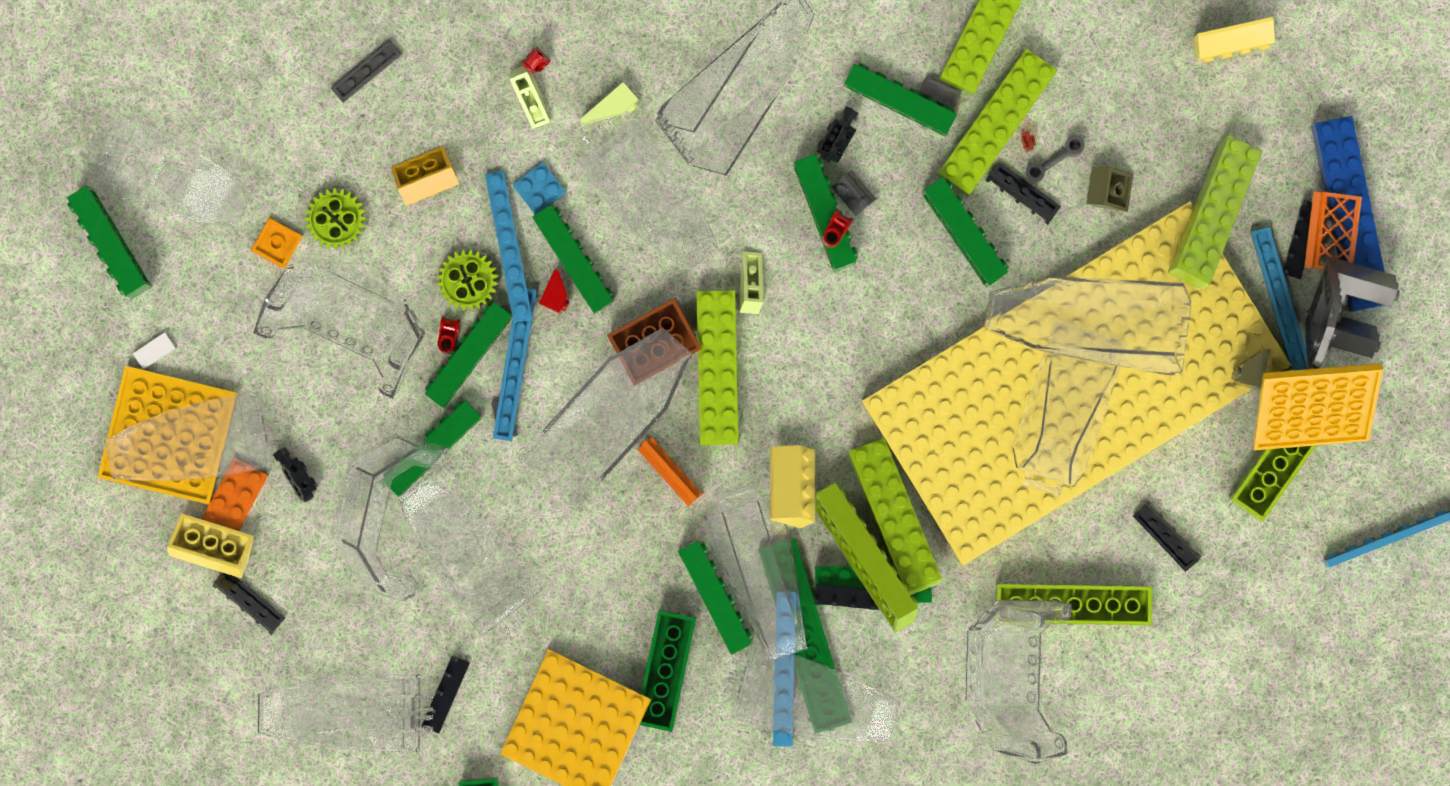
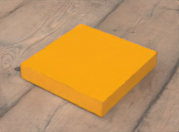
[251,217,303,269]

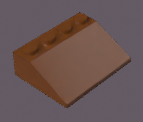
[607,297,702,386]

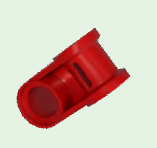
[521,47,551,73]
[822,209,853,248]
[437,316,461,354]

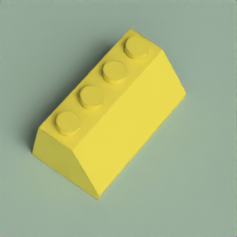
[1192,17,1275,63]
[770,445,815,528]
[167,513,254,578]

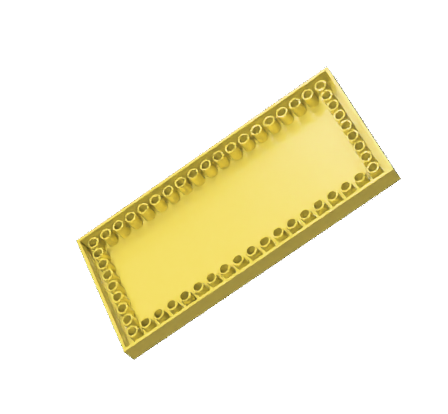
[862,201,1291,566]

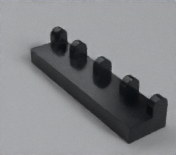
[986,162,1061,225]
[1283,200,1312,279]
[1133,501,1202,572]
[212,573,285,635]
[814,584,879,610]
[421,655,470,734]

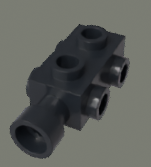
[817,106,859,163]
[273,447,317,503]

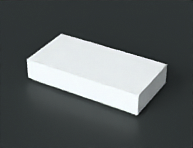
[133,332,176,370]

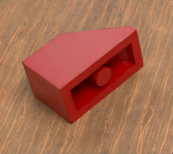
[539,269,570,314]

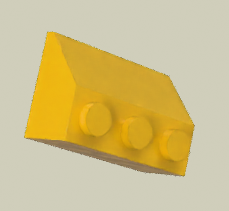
[391,145,459,206]

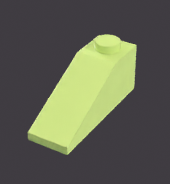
[510,66,550,129]
[580,82,639,125]
[739,251,763,314]

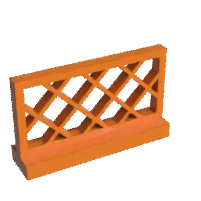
[1304,191,1362,270]
[637,437,702,507]

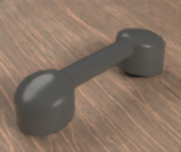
[1026,135,1084,183]

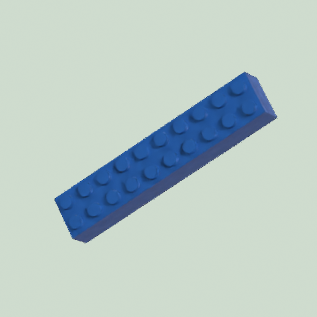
[1311,116,1385,313]

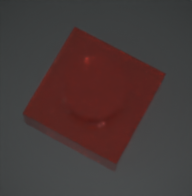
[1020,131,1036,153]

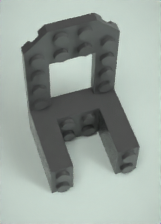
[1304,256,1400,369]

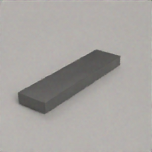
[331,40,402,103]

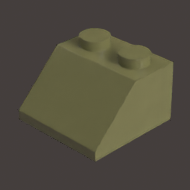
[1086,166,1134,212]
[1231,349,1270,390]

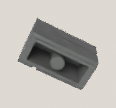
[831,170,876,216]

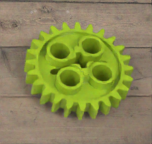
[304,188,367,251]
[436,249,499,312]

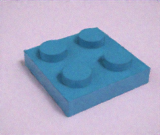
[513,162,566,214]

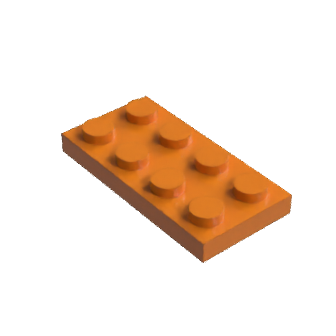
[201,457,269,531]

